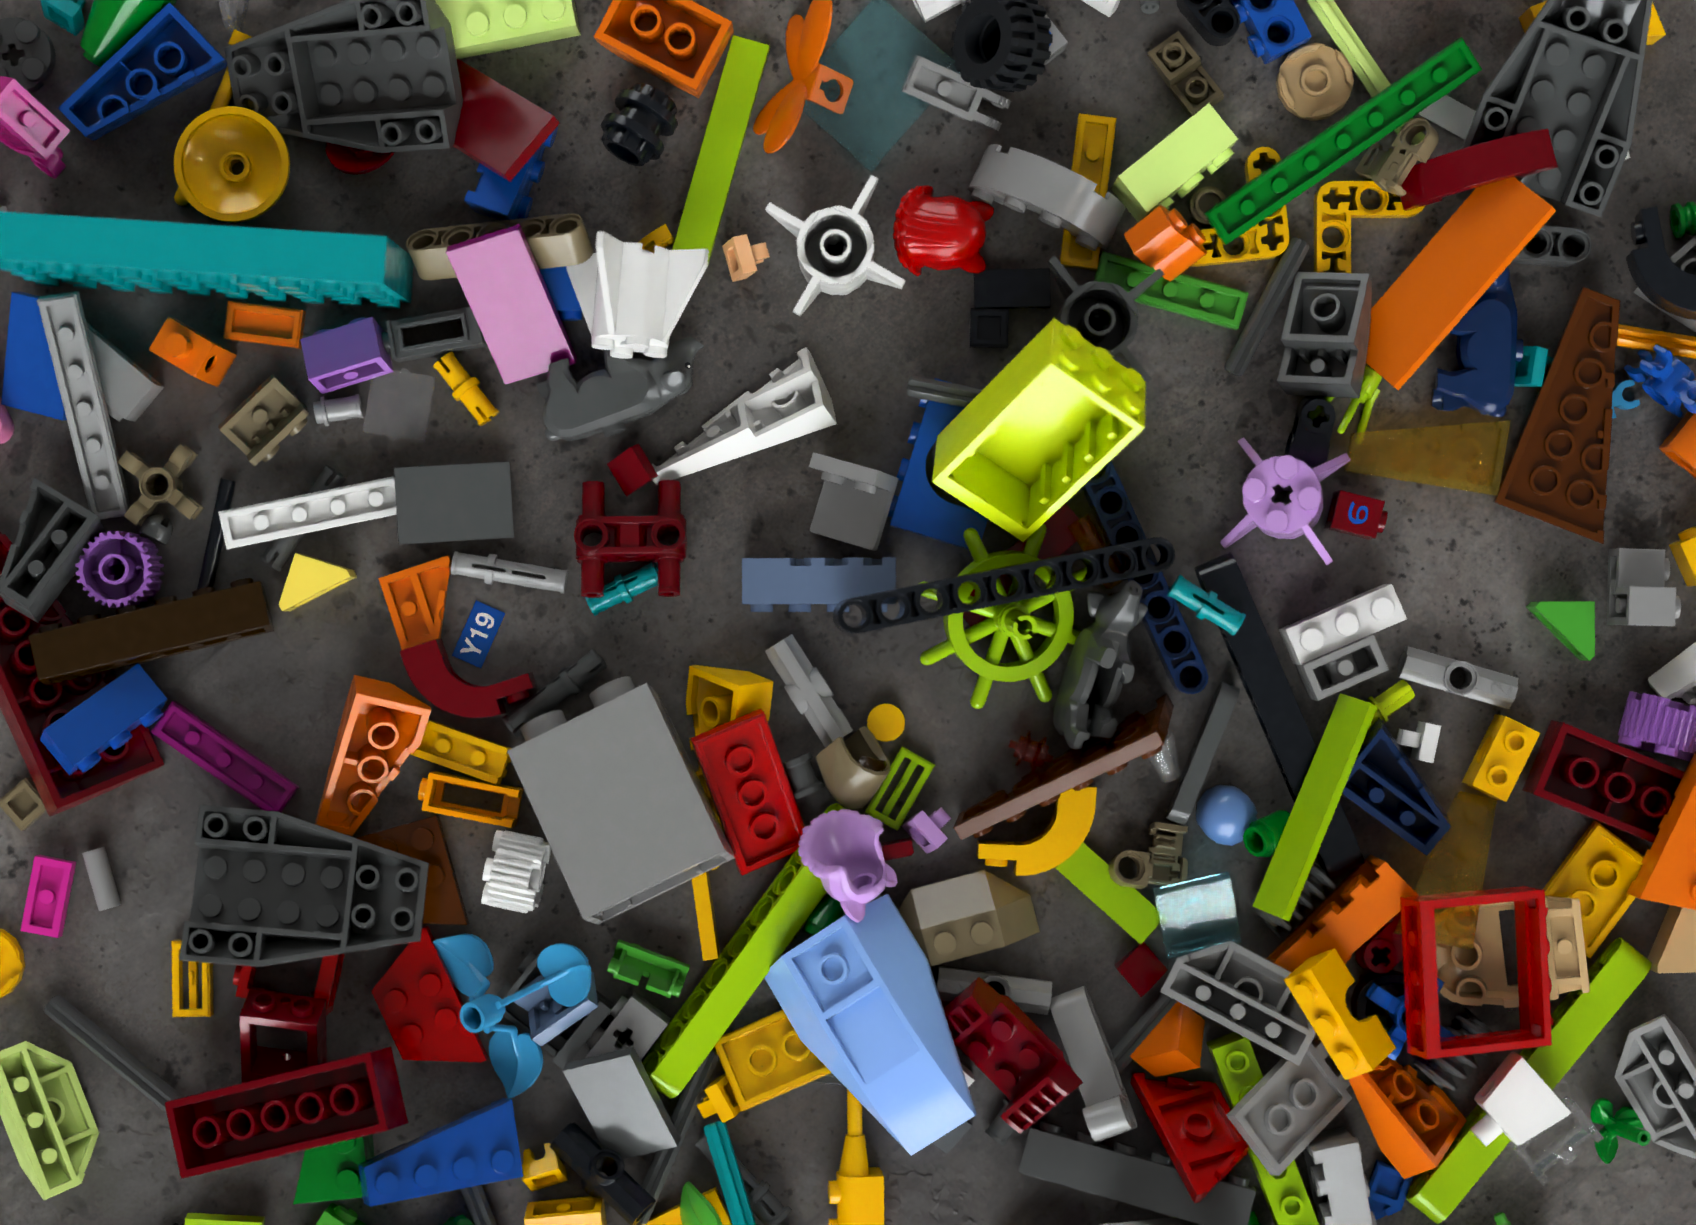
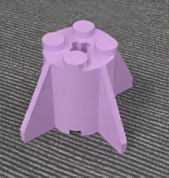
[1220,437,1351,565]

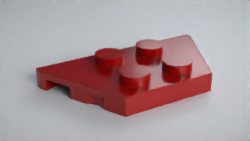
[371,925,489,1063]
[1130,1073,1249,1204]

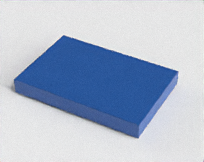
[1,292,83,420]

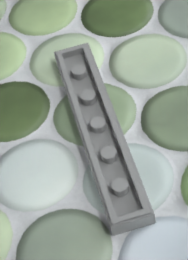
[37,291,131,520]

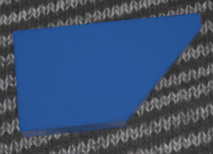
[1368,1159,1413,1220]

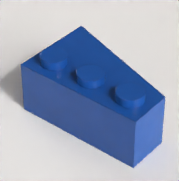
[464,112,558,221]

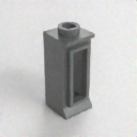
[382,306,488,362]

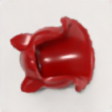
[893,185,994,276]

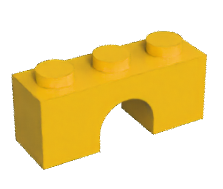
[1284,948,1396,1080]

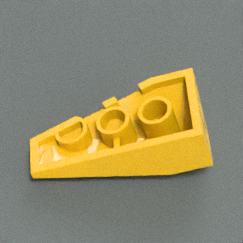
[686,665,774,832]

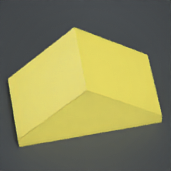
[278,553,357,611]

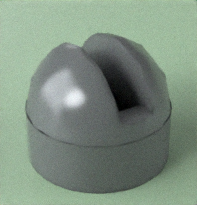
[139,514,173,546]

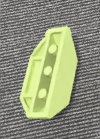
[0,1041,99,1200]

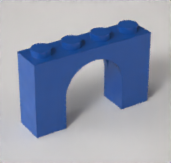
[887,378,988,550]

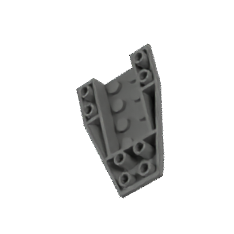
[224,0,463,153]
[1462,0,1653,217]
[179,805,429,967]

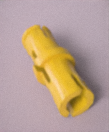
[433,352,499,426]

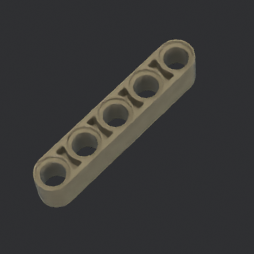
[406,213,593,280]

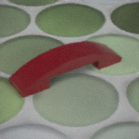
[1400,129,1558,211]

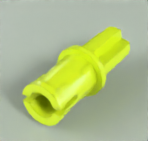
[1367,680,1415,730]

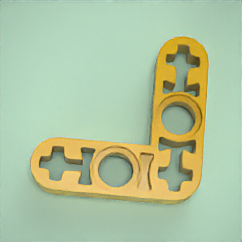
[1192,147,1290,267]
[1314,181,1426,273]

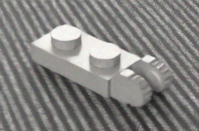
[901,55,1011,131]

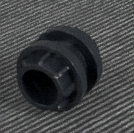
[601,83,678,166]

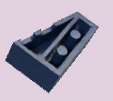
[1342,718,1451,856]

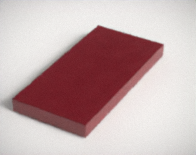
[453,59,560,182]

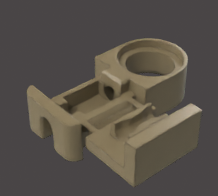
[1355,118,1439,196]
[1109,822,1188,894]

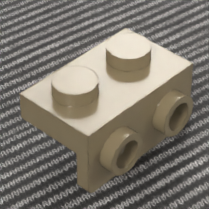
[218,374,309,466]

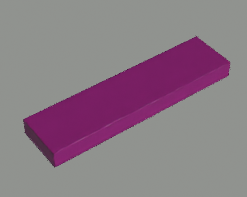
[151,701,299,813]

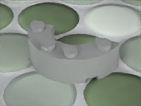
[968,144,1125,251]

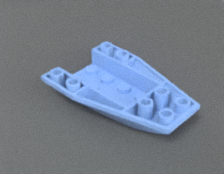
[765,894,977,1155]

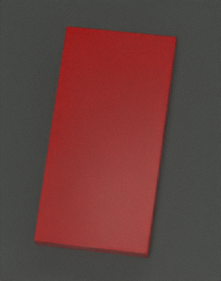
[690,708,805,876]

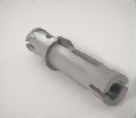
[451,551,568,594]

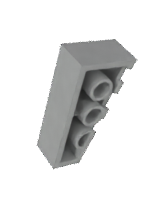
[1303,1127,1377,1225]

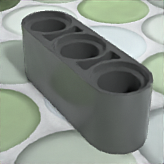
[1511,225,1592,268]

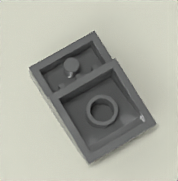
[1277,272,1372,398]

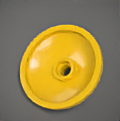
[174,106,290,222]

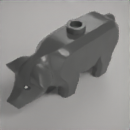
[536,336,704,441]
[1053,581,1148,750]

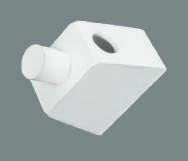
[1470,1051,1571,1146]

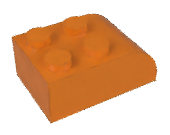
[594,0,734,99]

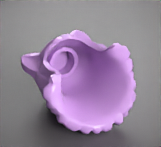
[798,809,898,922]

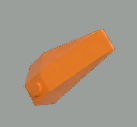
[1348,1057,1467,1179]

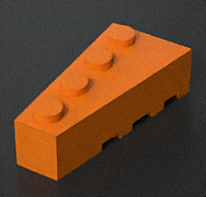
[1627,751,1696,910]

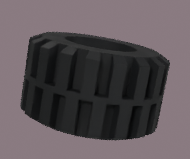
[951,0,1053,92]

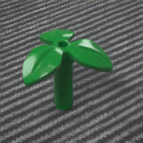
[1590,1098,1651,1164]

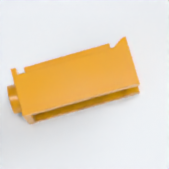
[418,771,524,828]

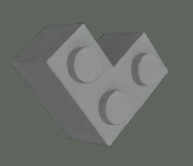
[1606,548,1681,626]

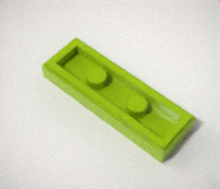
[1055,842,1166,945]

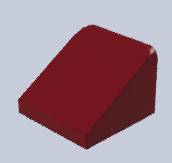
[1114,942,1168,997]

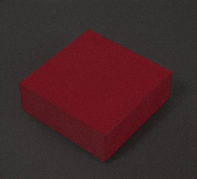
[607,443,658,496]
[880,837,914,861]

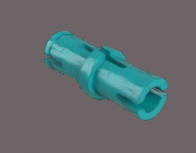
[585,561,658,616]
[1167,575,1246,636]

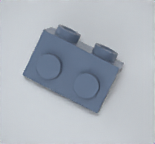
[514,971,598,1047]

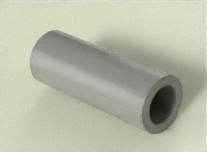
[82,846,121,911]

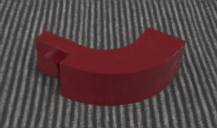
[400,639,537,718]

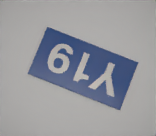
[452,600,505,668]

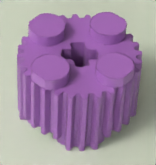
[75,531,164,608]
[1618,691,1696,762]

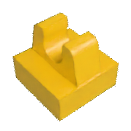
[696,1074,741,1123]
[521,1143,568,1191]

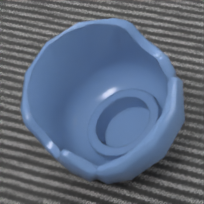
[1196,785,1258,846]

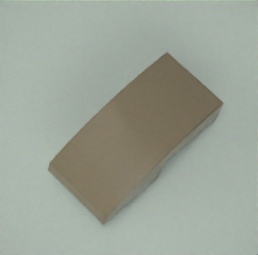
[1147,31,1224,118]

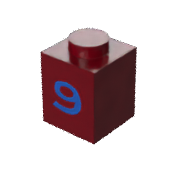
[1324,490,1388,540]

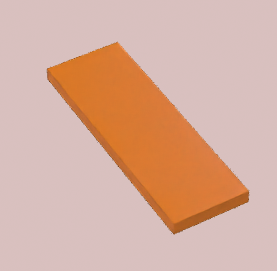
[1366,177,1556,391]

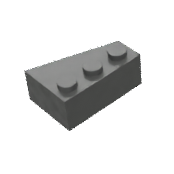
[0,478,106,623]

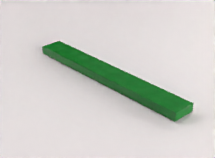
[1203,37,1482,245]

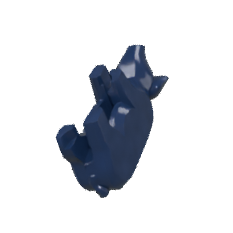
[1431,267,1524,418]

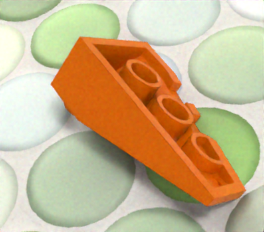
[315,675,431,836]

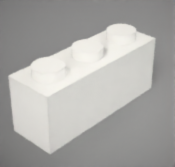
[1278,584,1407,665]

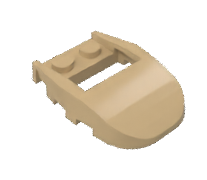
[1435,896,1590,1008]

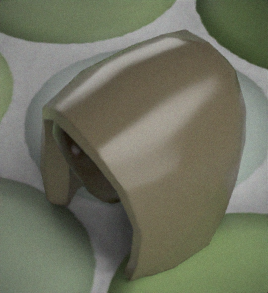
[815,726,891,810]

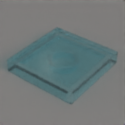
[1153,871,1242,959]

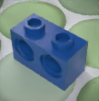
[1231,0,1312,65]

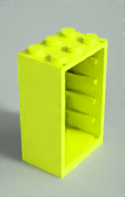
[932,318,1146,542]

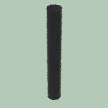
[197,478,236,590]

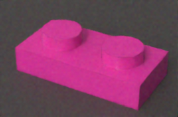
[20,855,76,938]

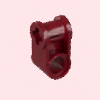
[1354,911,1403,974]

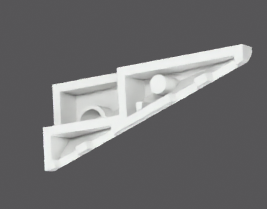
[651,347,837,485]

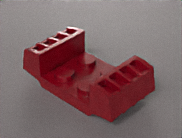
[944,977,1083,1134]

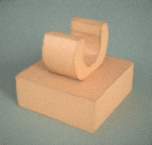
[722,234,770,282]

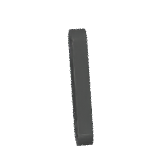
[1165,681,1240,826]

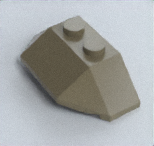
[898,869,1040,966]

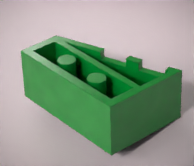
[293,1134,375,1205]

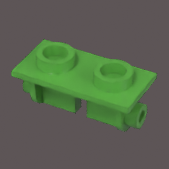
[607,939,690,999]

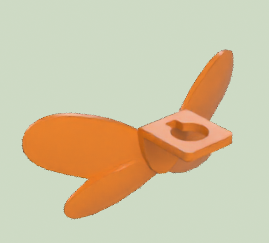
[753,0,854,154]

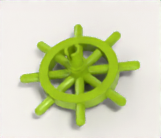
[919,523,1087,709]

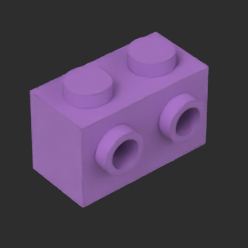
[300,317,393,394]

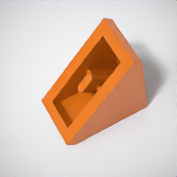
[1130,1001,1205,1078]

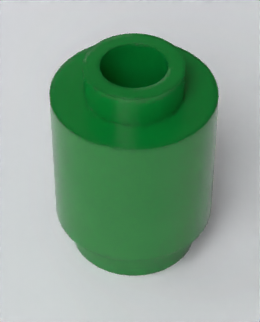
[1243,810,1290,857]

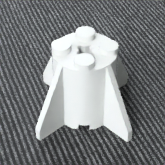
[766,175,906,316]
[566,231,709,359]

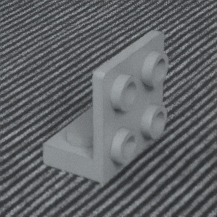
[809,452,899,551]

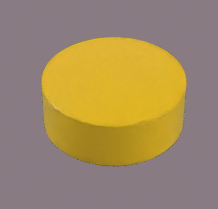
[867,703,905,742]

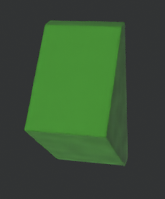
[1526,601,1595,661]

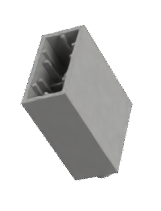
[507,676,736,925]

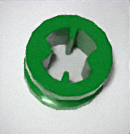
[1670,201,1696,238]

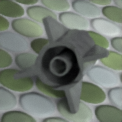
[1048,255,1164,383]

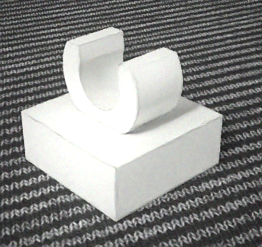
[1396,721,1441,763]

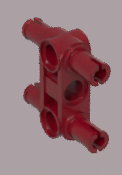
[574,480,688,598]

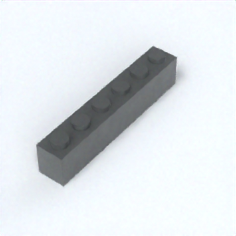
[1018,1121,1256,1225]

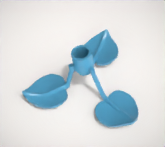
[433,933,591,1099]

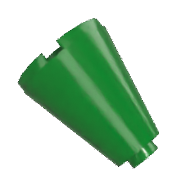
[80,0,177,67]

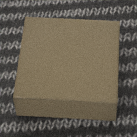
[0,777,47,831]

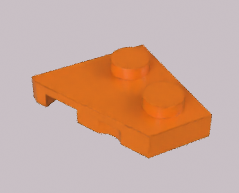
[378,555,452,650]

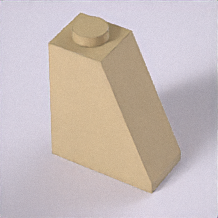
[1647,905,1696,973]

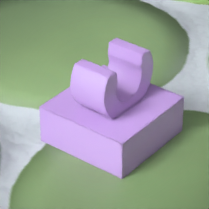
[902,807,951,854]

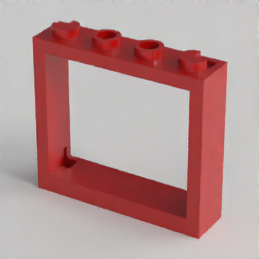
[1400,886,1553,1059]

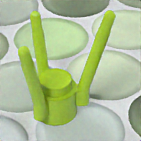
[1308,366,1382,445]

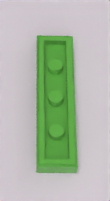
[1093,251,1249,331]

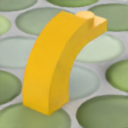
[977,785,1097,876]

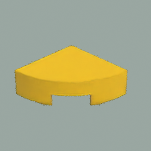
[638,224,675,253]

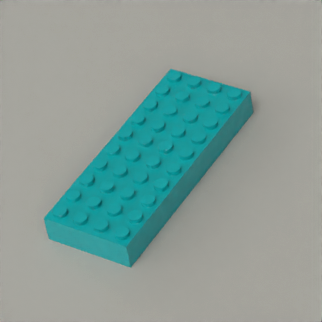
[0,211,414,309]

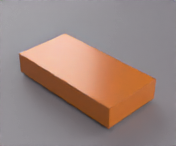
[223,301,306,349]

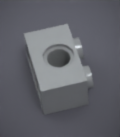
[1295,635,1389,701]

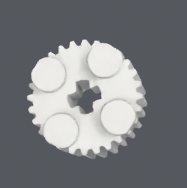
[481,829,551,913]

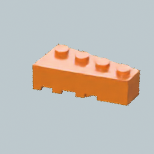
[1266,854,1418,972]

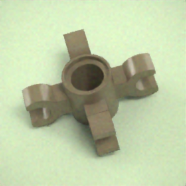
[117,444,204,526]

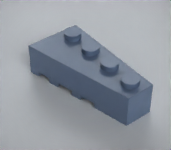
[742,557,896,612]

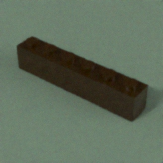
[29,578,274,686]

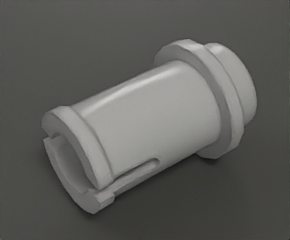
[313,394,363,427]

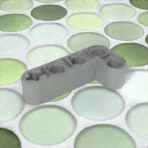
[1050,985,1137,1142]

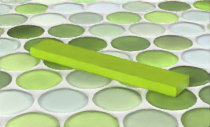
[672,35,770,265]
[1252,693,1377,922]

